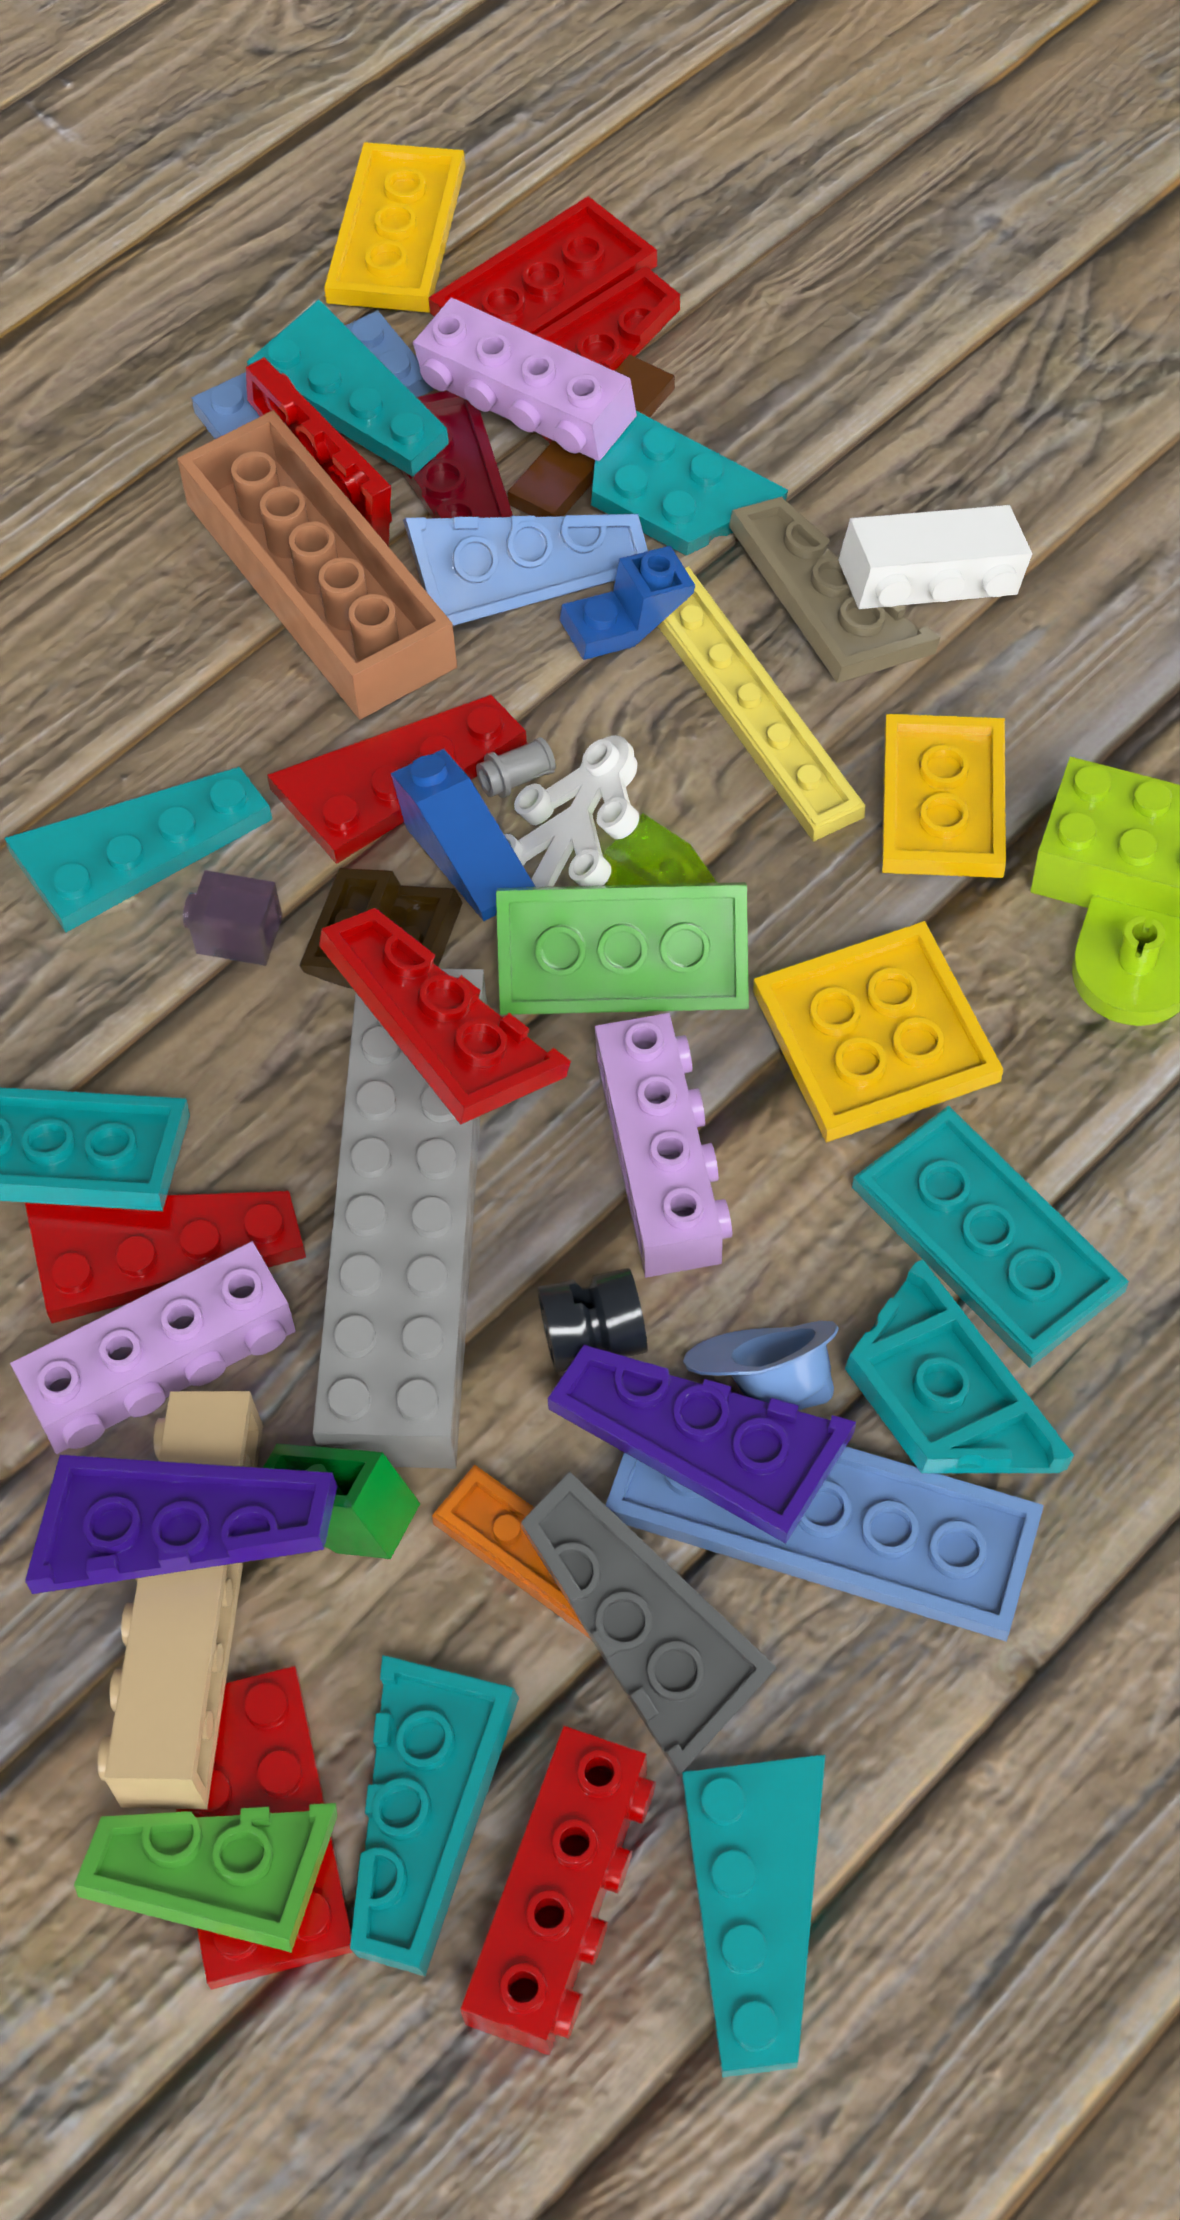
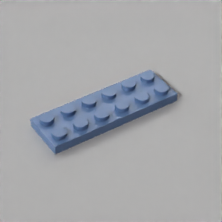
[606,1446,1044,1642]

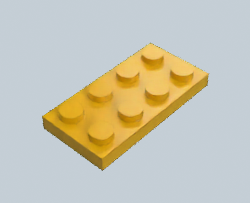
[324,142,465,313]

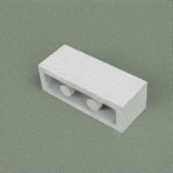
[838,505,1032,609]

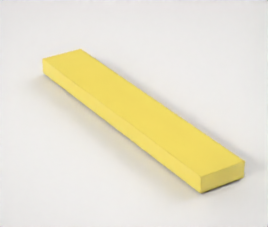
[658,566,866,842]

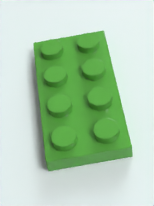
[496,882,749,1015]

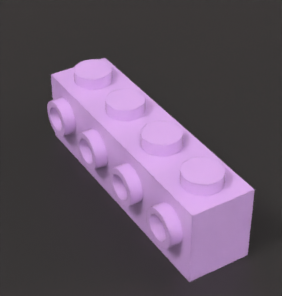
[413,297,637,461]
[595,1013,732,1278]
[10,1241,296,1454]

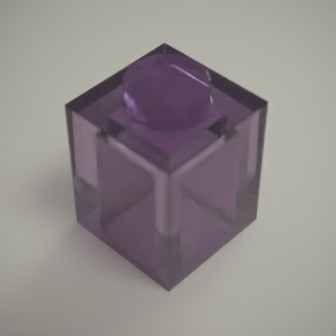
[183,870,283,966]

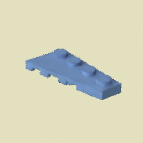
[403,514,648,626]

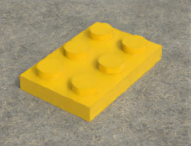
[882,714,1006,878]

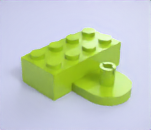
[1030,756,1180,1026]

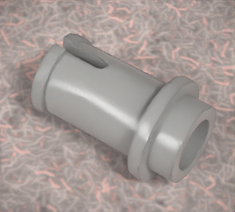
[476,737,556,798]

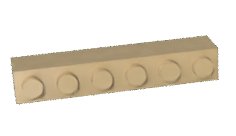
[98,1391,263,1809]

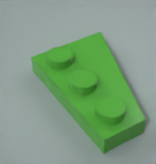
[74,1803,338,1952]

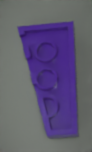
[547,1345,856,1544]
[25,1455,337,1594]

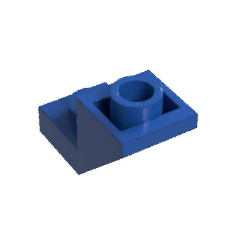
[560,546,695,660]

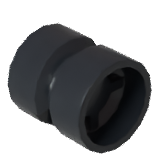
[537,1268,648,1372]

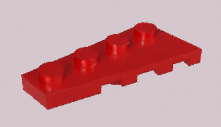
[535,266,680,443]
[246,357,392,547]
[267,695,527,864]
[319,908,571,1125]
[25,1191,306,1324]

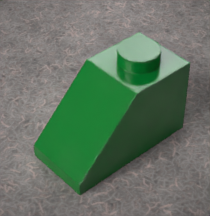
[263,1443,420,1559]

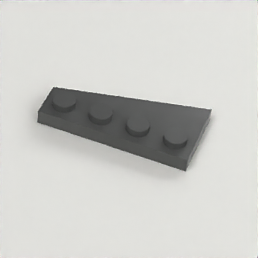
[520,1471,777,1776]

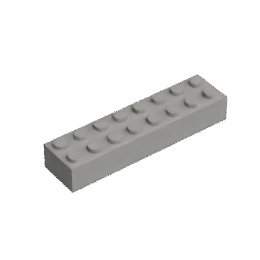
[313,969,487,1469]

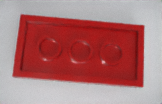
[428,196,657,335]
[176,1666,352,1990]

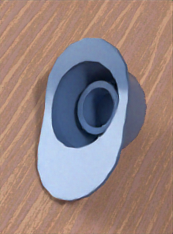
[683,1321,838,1410]

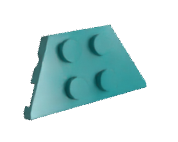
[591,411,788,556]
[845,1259,1074,1473]

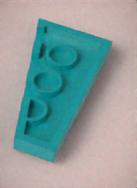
[247,299,449,477]
[4,767,273,933]
[350,1655,519,1976]
[682,1754,826,2078]

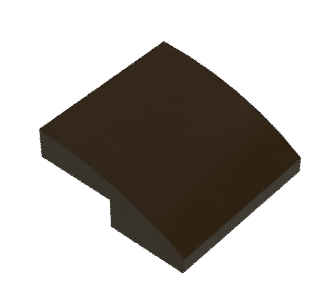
[299,868,463,989]

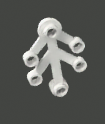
[504,735,639,887]

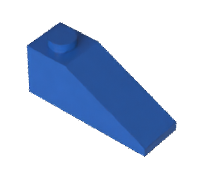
[391,749,536,921]

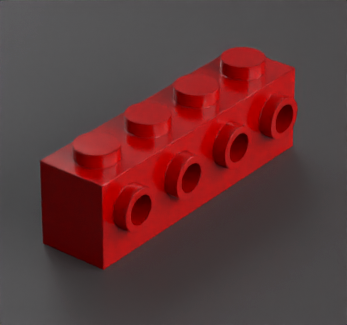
[460,1726,656,2056]

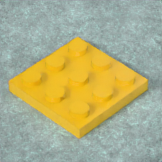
[753,921,1003,1143]

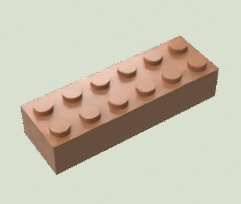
[177,410,457,720]

